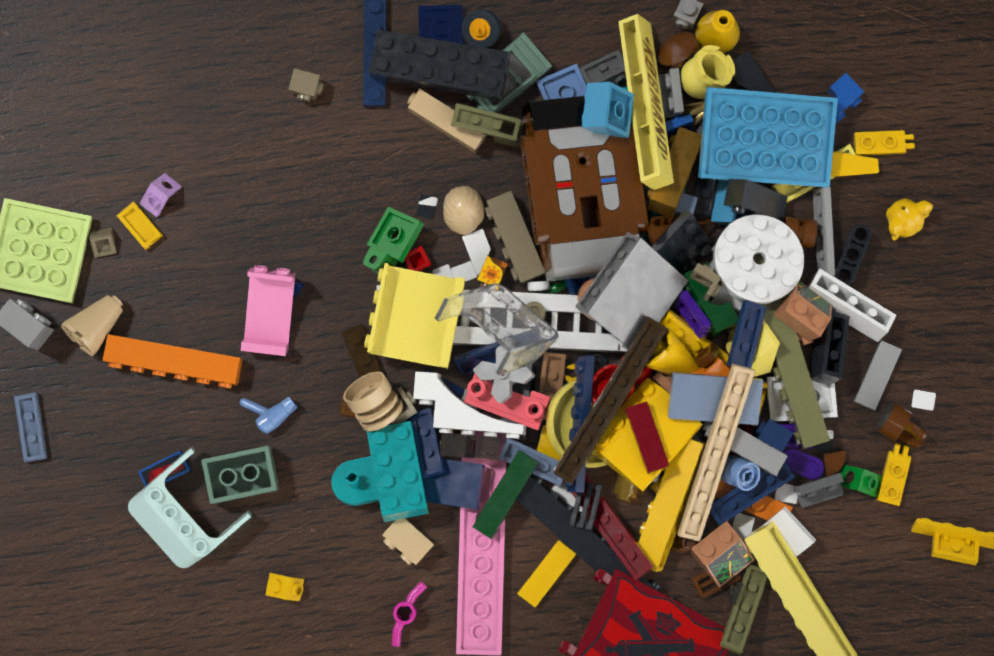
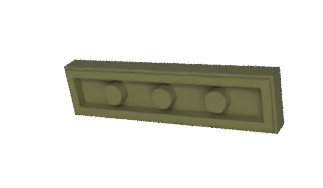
[719,564,768,655]

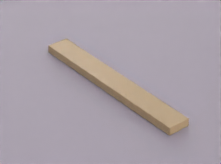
[677,363,755,541]

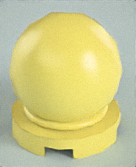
[680,45,735,100]

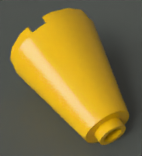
[696,10,740,54]
[645,327,699,376]

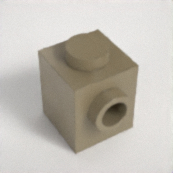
[288,69,324,102]

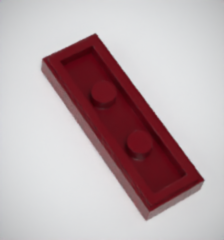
[625,401,670,474]

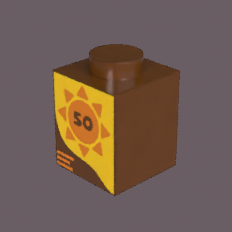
[477,255,508,291]

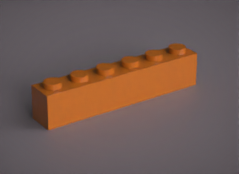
[103,334,243,389]

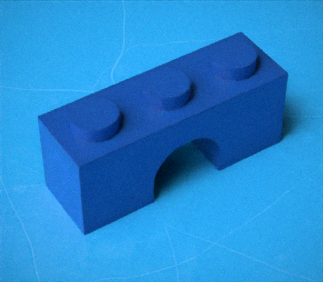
[827,73,864,124]

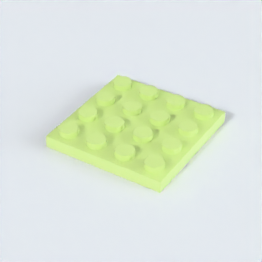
[0,198,93,304]

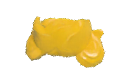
[886,198,933,241]

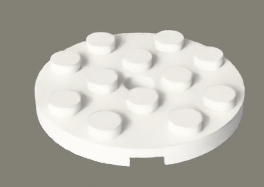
[713,215,804,304]

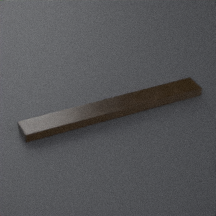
[552,317,668,485]

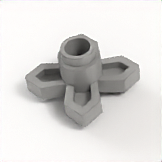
[473,341,535,404]

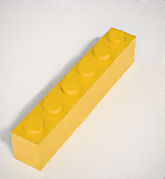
[638,438,706,572]

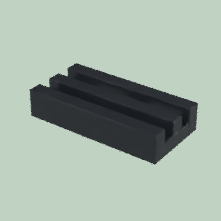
[570,483,603,531]

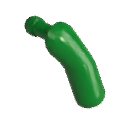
[548,280,567,294]

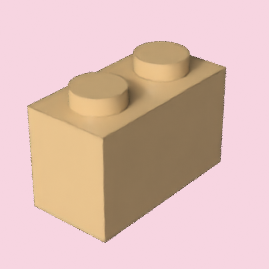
[383,518,435,565]

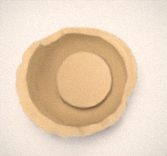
[443,186,484,235]

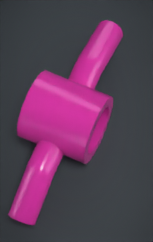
[391,581,427,647]

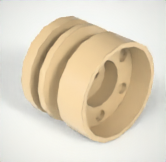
[343,371,403,431]

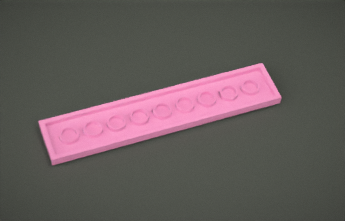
[456,431,507,655]

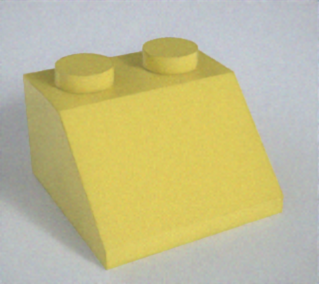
[726,319,780,377]

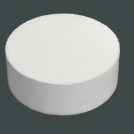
[527,281,550,291]

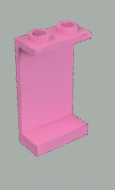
[241,265,296,356]

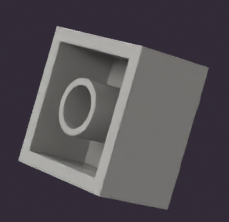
[0,299,54,351]

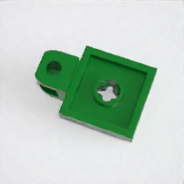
[363,207,425,274]

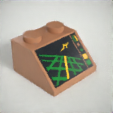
[774,281,832,341]
[691,521,754,588]

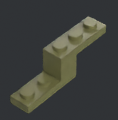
[451,103,523,149]

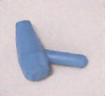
[240,397,297,434]

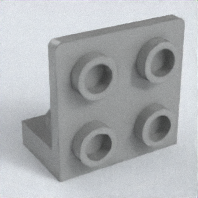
[658,68,684,119]

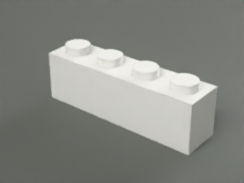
[807,269,896,342]

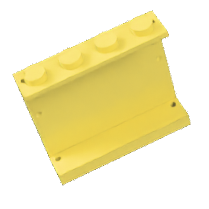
[364,263,465,369]

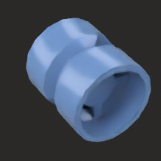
[721,454,760,491]

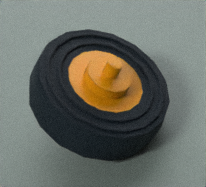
[462,9,501,48]

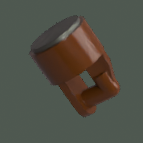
[876,403,927,448]

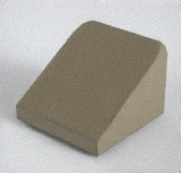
[89,228,117,258]

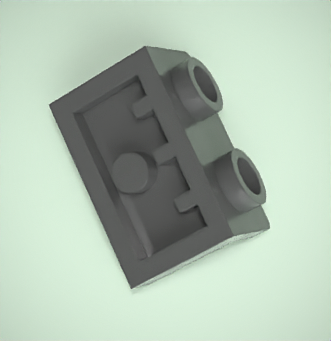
[579,50,627,87]
[794,473,844,508]

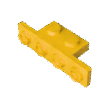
[911,518,994,566]

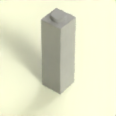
[703,421,787,477]

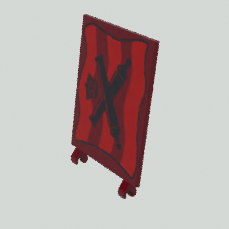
[558,569,728,656]

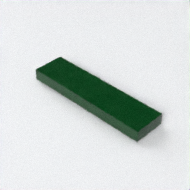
[472,450,539,539]

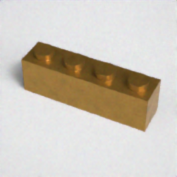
[646,127,702,219]

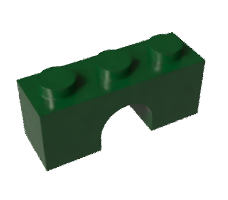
[682,263,738,338]

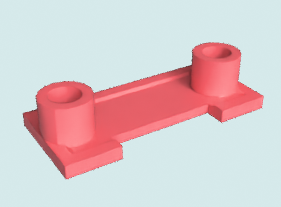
[464,373,551,430]

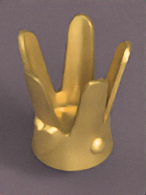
[684,99,705,125]

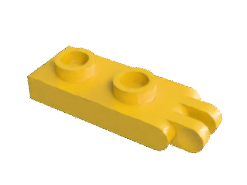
[853,130,915,156]
[876,443,911,506]

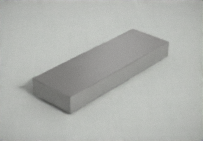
[853,340,902,411]

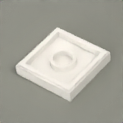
[759,506,816,557]

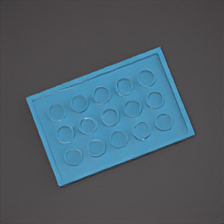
[698,87,838,188]

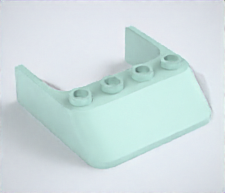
[128,447,251,568]

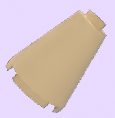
[61,295,123,356]

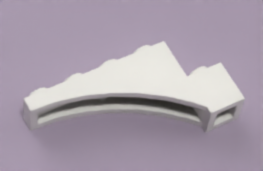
[413,372,526,439]

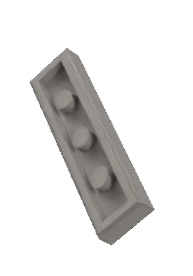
[813,187,835,276]

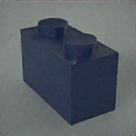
[754,419,793,452]

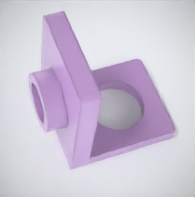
[140,173,182,217]

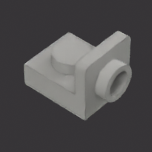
[672,0,703,29]

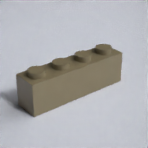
[484,191,546,285]

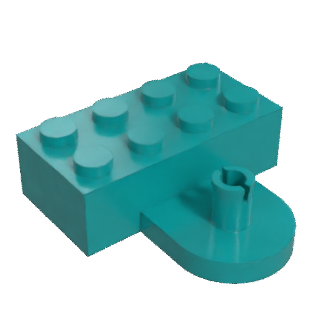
[331,421,429,522]

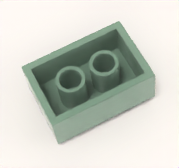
[202,446,279,504]

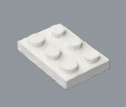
[766,374,838,422]

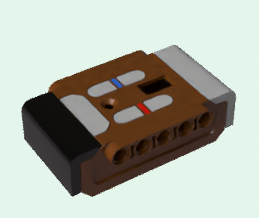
[521,96,648,282]

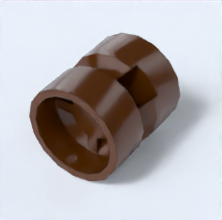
[783,216,817,249]

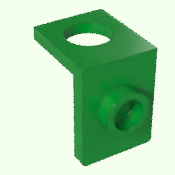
[841,465,882,497]

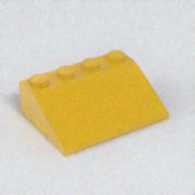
[593,378,703,492]

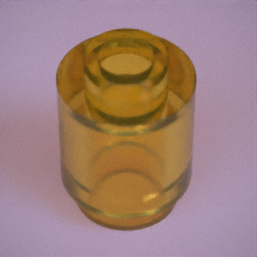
[614,473,638,502]

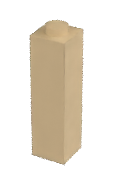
[407,89,487,154]

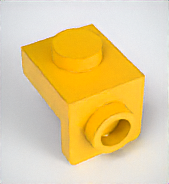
[265,573,304,601]

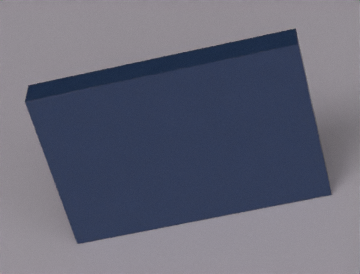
[422,459,485,510]

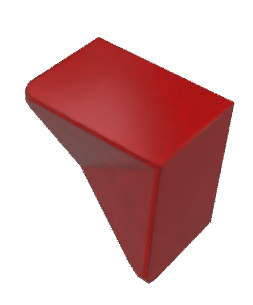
[404,246,432,272]

